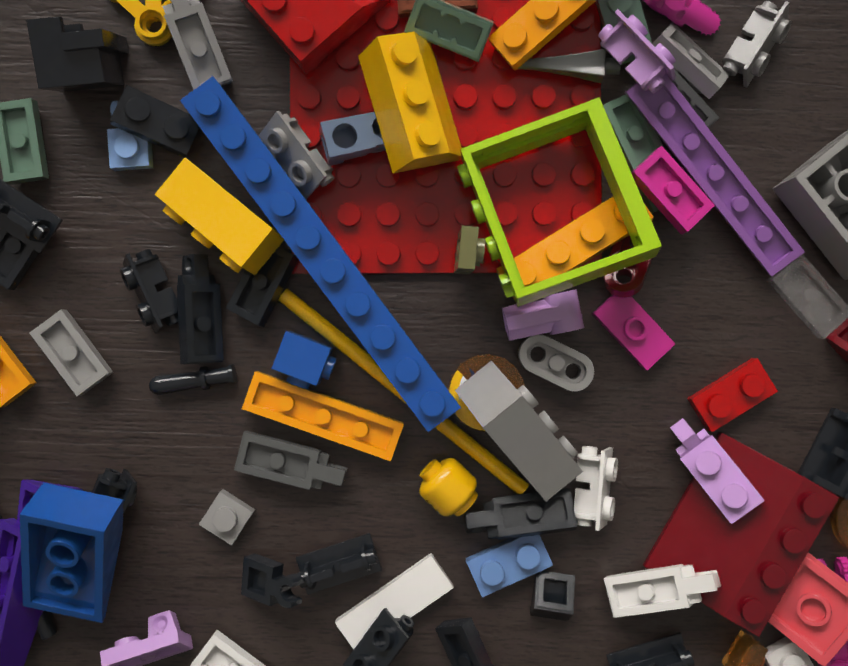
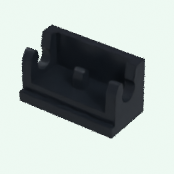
[798,407,848,500]

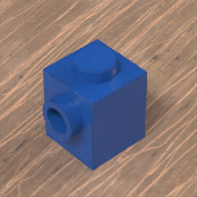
[271,331,337,389]

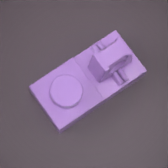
[100,610,193,666]

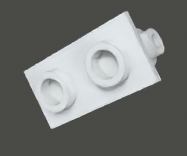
[574,446,618,531]

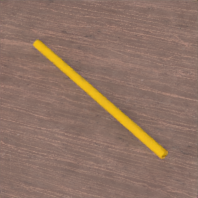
[278,288,529,495]

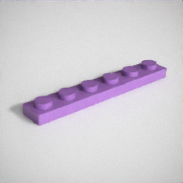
[624,75,805,277]

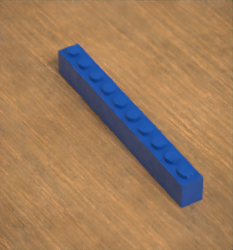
[180,76,461,432]

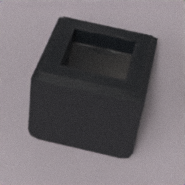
[530,571,575,621]

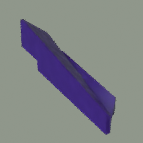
[0,479,83,666]

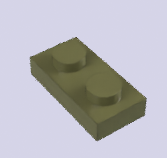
[454,225,485,275]

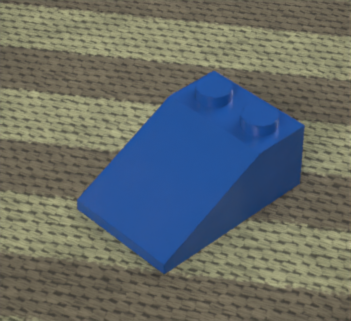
[20,482,124,623]

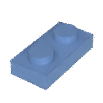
[465,535,553,597]

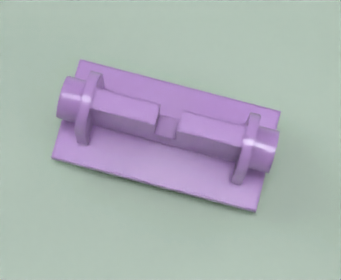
[598,9,676,94]

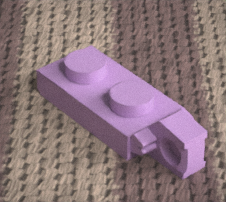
[670,418,765,524]

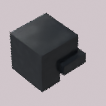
[26,16,129,92]

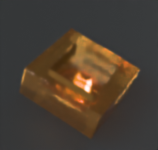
[721,630,768,666]

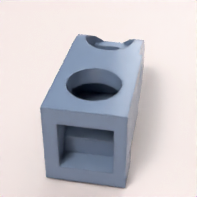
[319,112,386,166]

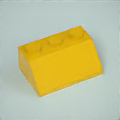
[358,32,462,174]

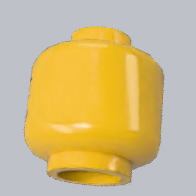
[419,458,478,517]

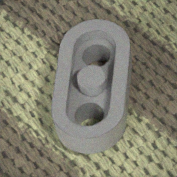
[518,335,594,391]

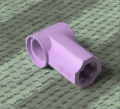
[502,289,584,341]

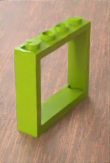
[457,97,662,307]

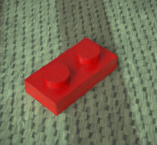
[687,358,778,432]

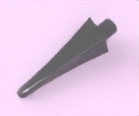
[510,49,621,84]

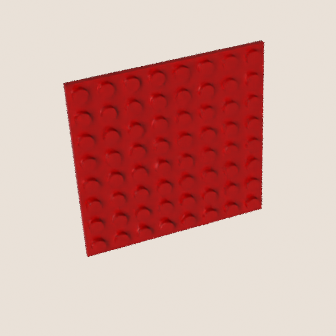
[290,0,602,274]

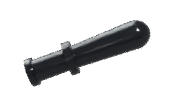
[149,364,237,395]

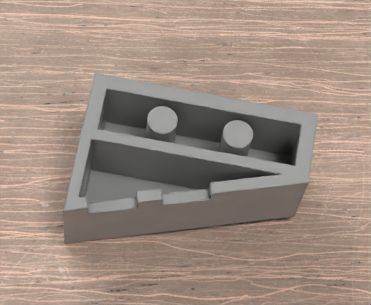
[455,361,583,501]

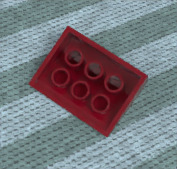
[643,432,839,637]

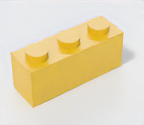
[154,157,284,275]

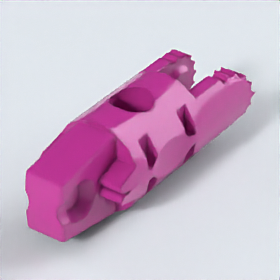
[643,0,721,35]

